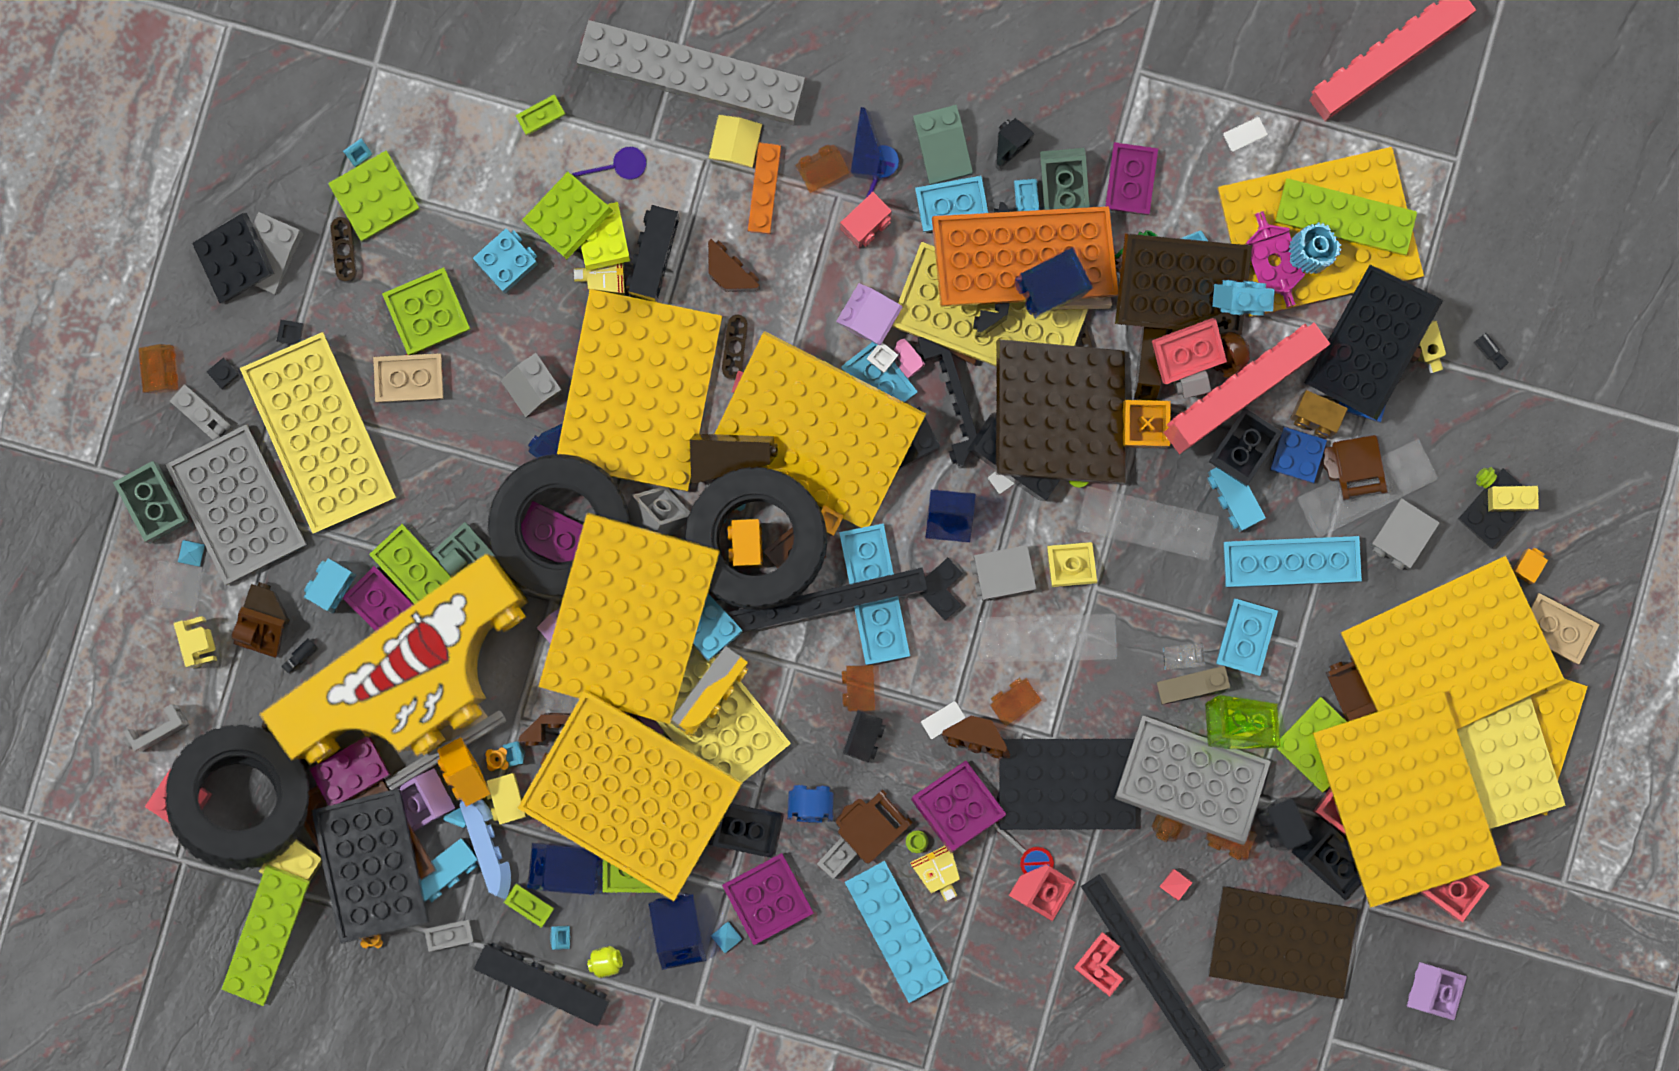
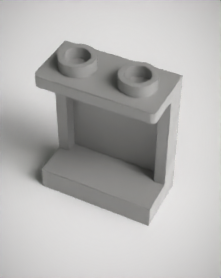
[1370,498,1439,570]
[970,545,1036,601]
[123,704,190,752]

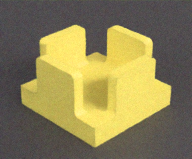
[174,616,217,669]

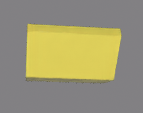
[709,115,762,168]
[1047,542,1097,587]

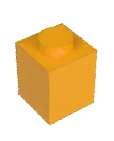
[1513,548,1548,585]

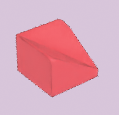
[1159,869,1192,901]

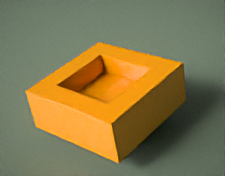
[821,506,844,536]

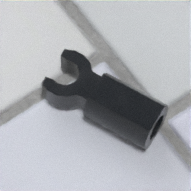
[1474,333,1509,370]
[281,638,319,673]

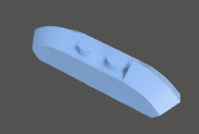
[460,799,511,900]

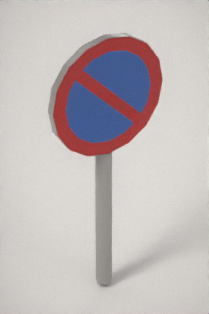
[992,823,1054,874]

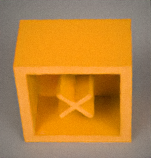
[1123,400,1171,448]
[728,519,763,569]
[437,737,491,807]

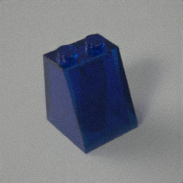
[1015,247,1093,319]
[925,489,976,543]
[527,843,600,895]
[648,894,707,970]

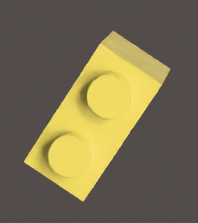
[1488,486,1539,512]
[487,773,528,825]

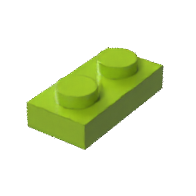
[515,94,566,136]
[504,884,555,928]

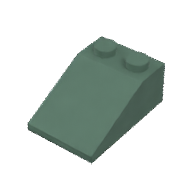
[913,105,973,185]
[1040,148,1090,210]

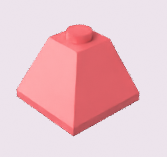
[1009,865,1075,921]

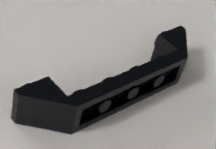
[973,202,1011,337]
[915,337,977,468]

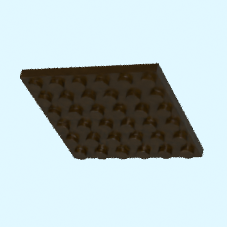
[996,339,1126,484]

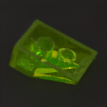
[1205,695,1280,749]

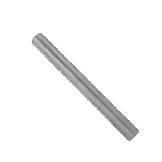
[386,711,506,790]

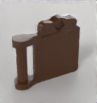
[1323,435,1388,501]
[835,789,913,864]

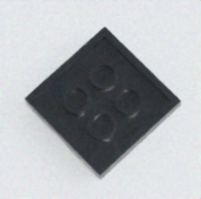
[192,213,275,304]

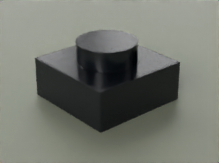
[277,320,304,345]
[207,357,239,389]

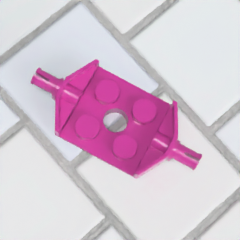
[1245,211,1305,308]

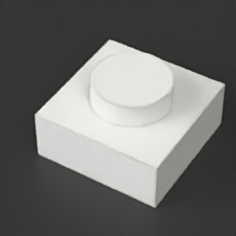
[867,342,898,373]

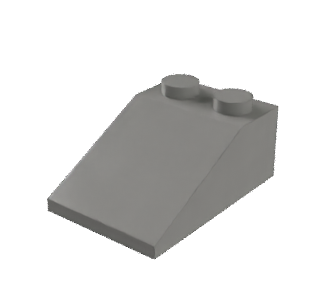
[253,212,303,295]

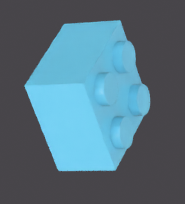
[304,558,357,613]

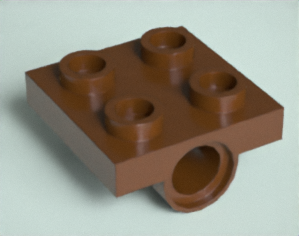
[232,607,285,658]

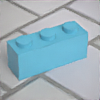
[1207,467,1266,532]
[421,838,478,903]

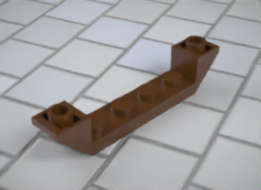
[519,713,645,746]

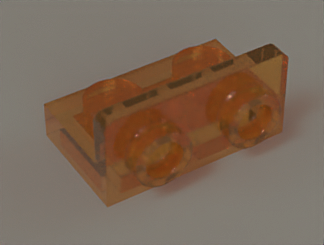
[795,145,850,193]
[138,344,178,393]
[842,665,875,712]
[989,677,1041,727]
[1204,830,1257,861]

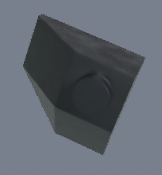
[995,118,1034,171]

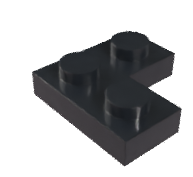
[919,557,963,621]

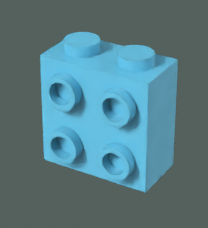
[473,228,538,294]
[1213,280,1275,315]

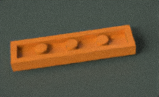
[748,143,781,235]

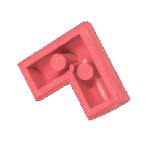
[1074,932,1123,997]

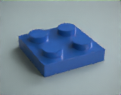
[1270,427,1327,484]

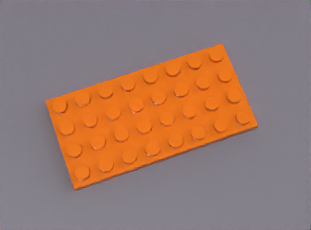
[932,206,1118,307]

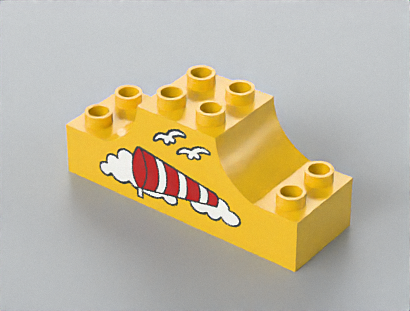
[260,554,529,764]

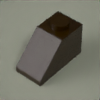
[243,582,290,625]

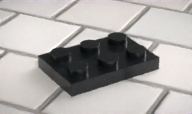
[1458,468,1525,549]

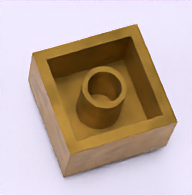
[1290,390,1348,439]

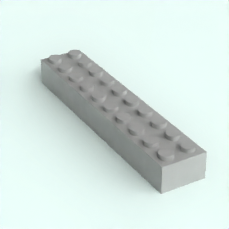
[577,20,805,125]

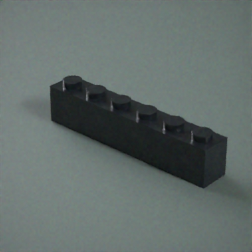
[473,942,610,1027]

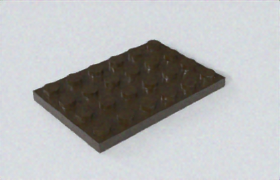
[1115,233,1252,335]
[1208,886,1358,999]

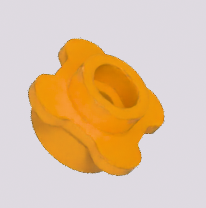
[485,747,509,771]
[360,935,383,948]

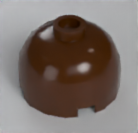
[1213,332,1250,378]

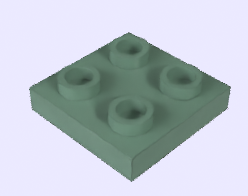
[432,522,495,577]

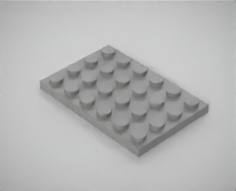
[166,424,307,586]
[1115,715,1271,845]

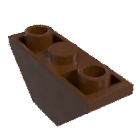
[708,239,760,292]
[942,715,1010,759]

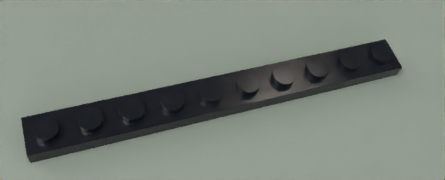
[727,567,928,633]
[1080,874,1225,1071]

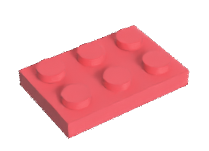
[1152,318,1227,384]

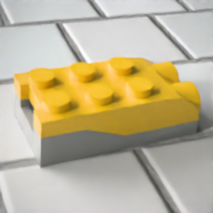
[671,646,748,738]

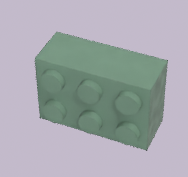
[113,461,189,544]

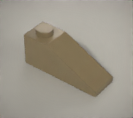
[1156,666,1230,704]

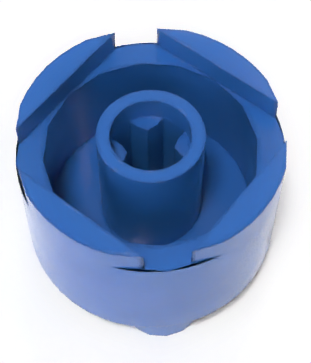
[787,785,834,823]

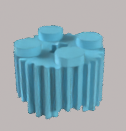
[1289,222,1341,274]

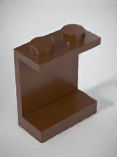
[1326,657,1377,722]

